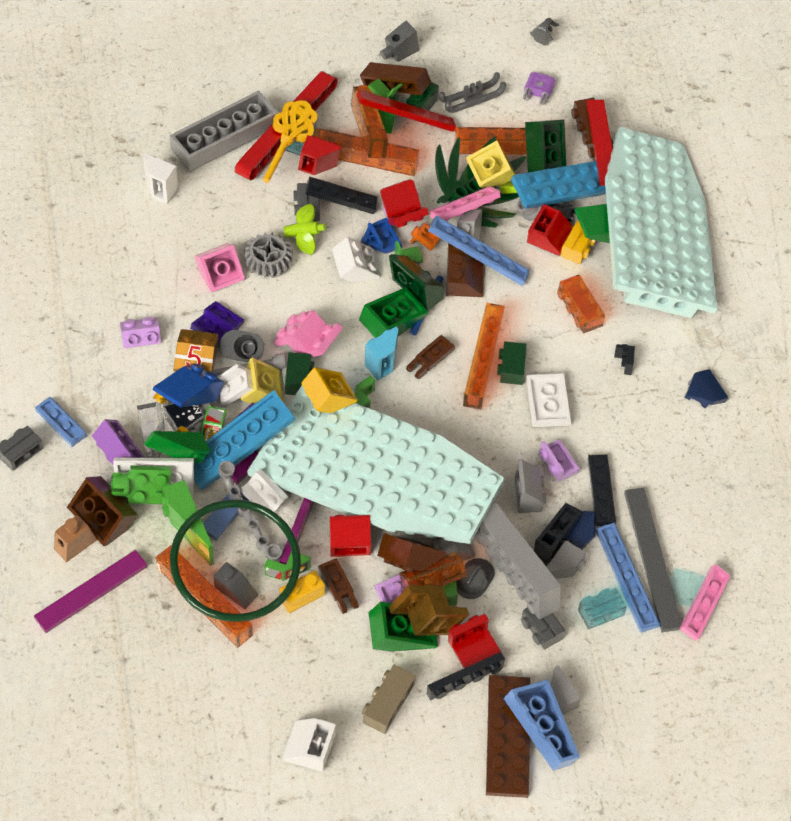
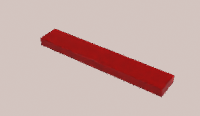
[356,90,456,132]
[586,99,613,186]

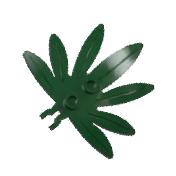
[435,136,526,228]

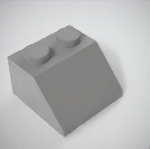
[514,459,546,513]

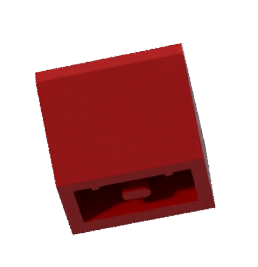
[298,135,341,176]
[527,204,573,256]
[329,515,371,557]

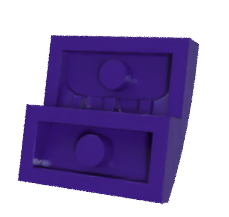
[190,301,244,347]

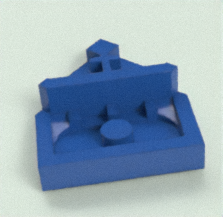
[361,217,402,254]

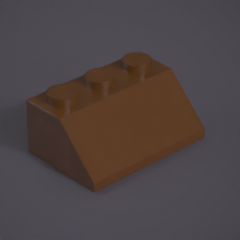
[446,243,484,297]
[67,476,138,546]
[377,533,446,573]

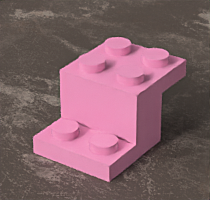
[273,310,343,358]

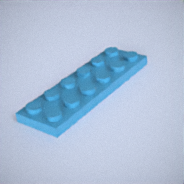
[511,161,606,209]
[194,390,296,491]

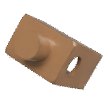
[54,515,97,563]

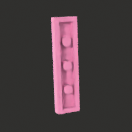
[430,186,500,221]
[679,564,731,641]

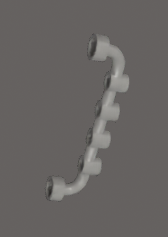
[218,461,282,561]

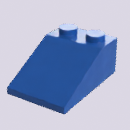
[153,363,224,407]

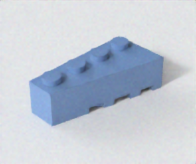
[503,680,580,771]

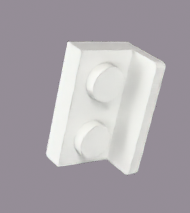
[217,364,253,406]
[240,469,288,518]

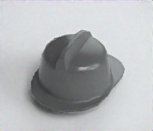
[220,330,264,362]
[456,558,495,599]

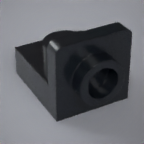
[614,344,635,375]

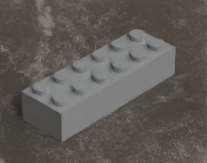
[170,90,278,172]
[475,502,561,620]

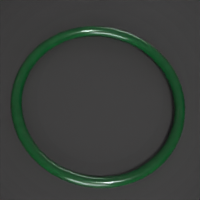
[170,500,301,622]

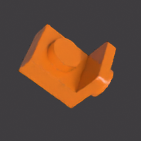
[409,222,440,251]

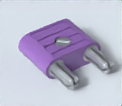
[523,72,556,105]

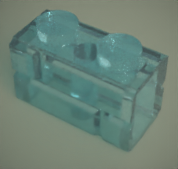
[578,588,627,629]

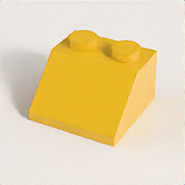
[301,367,358,413]

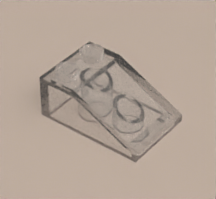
[137,401,169,458]

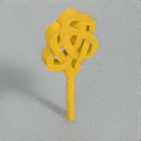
[263,100,317,183]

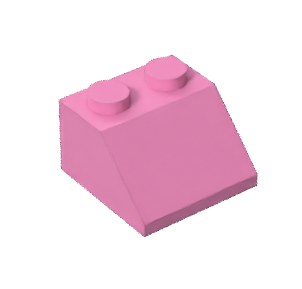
[194,243,245,292]

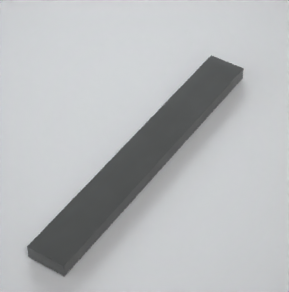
[624,488,682,633]

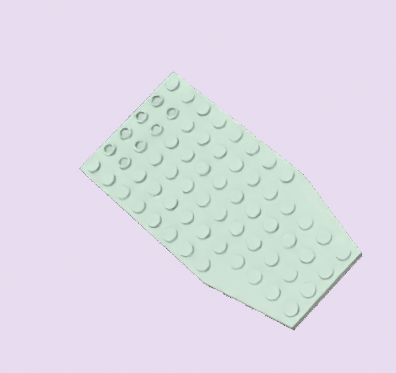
[605,127,718,318]
[247,386,504,544]

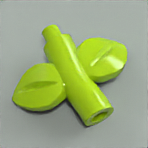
[283,204,327,255]

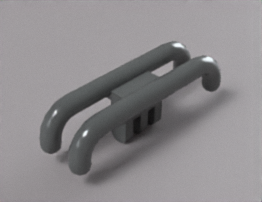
[438,72,507,113]

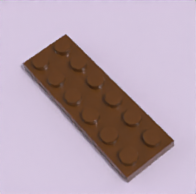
[486,675,530,798]

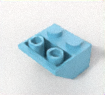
[365,327,398,381]

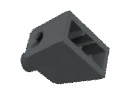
[380,20,419,62]

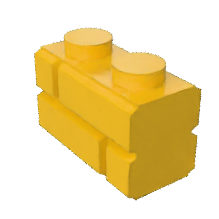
[561,220,597,264]
[279,570,325,614]

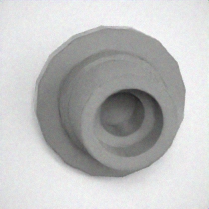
[517,199,542,221]

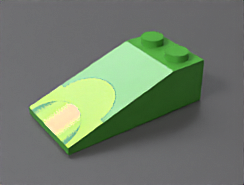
[160,480,214,566]

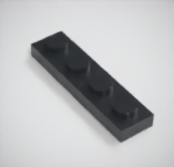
[305,176,377,214]
[587,454,616,526]
[427,652,505,701]

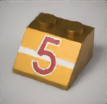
[173,329,218,372]

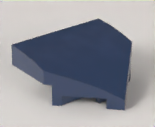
[684,369,728,408]
[568,511,596,550]

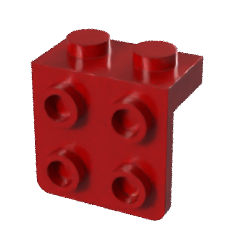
[380,179,429,227]
[448,614,502,668]

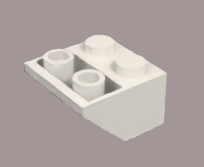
[143,153,178,204]
[332,237,380,283]
[282,718,336,772]

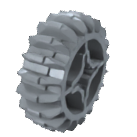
[244,232,293,278]

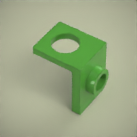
[368,79,403,99]
[394,241,423,263]

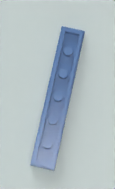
[428,215,530,286]
[596,523,660,633]

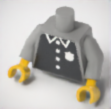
[153,393,210,432]

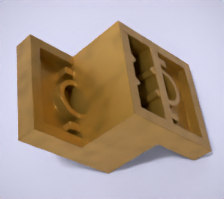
[389,584,469,636]

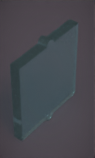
[670,568,705,607]

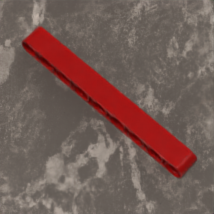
[234,71,338,181]

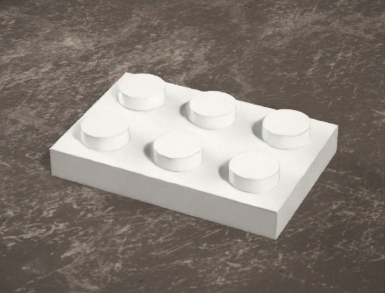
[526,373,571,427]

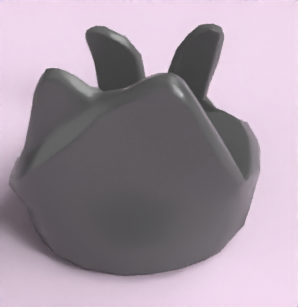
[530,18,559,45]

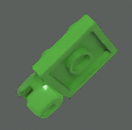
[111,465,171,504]

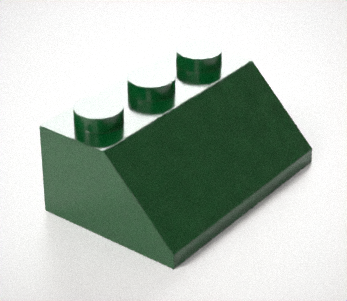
[525,119,567,173]
[389,254,444,310]

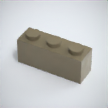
[362,665,416,734]

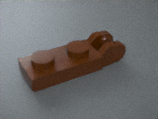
[406,335,455,380]
[318,558,359,614]

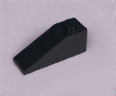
[534,503,583,564]

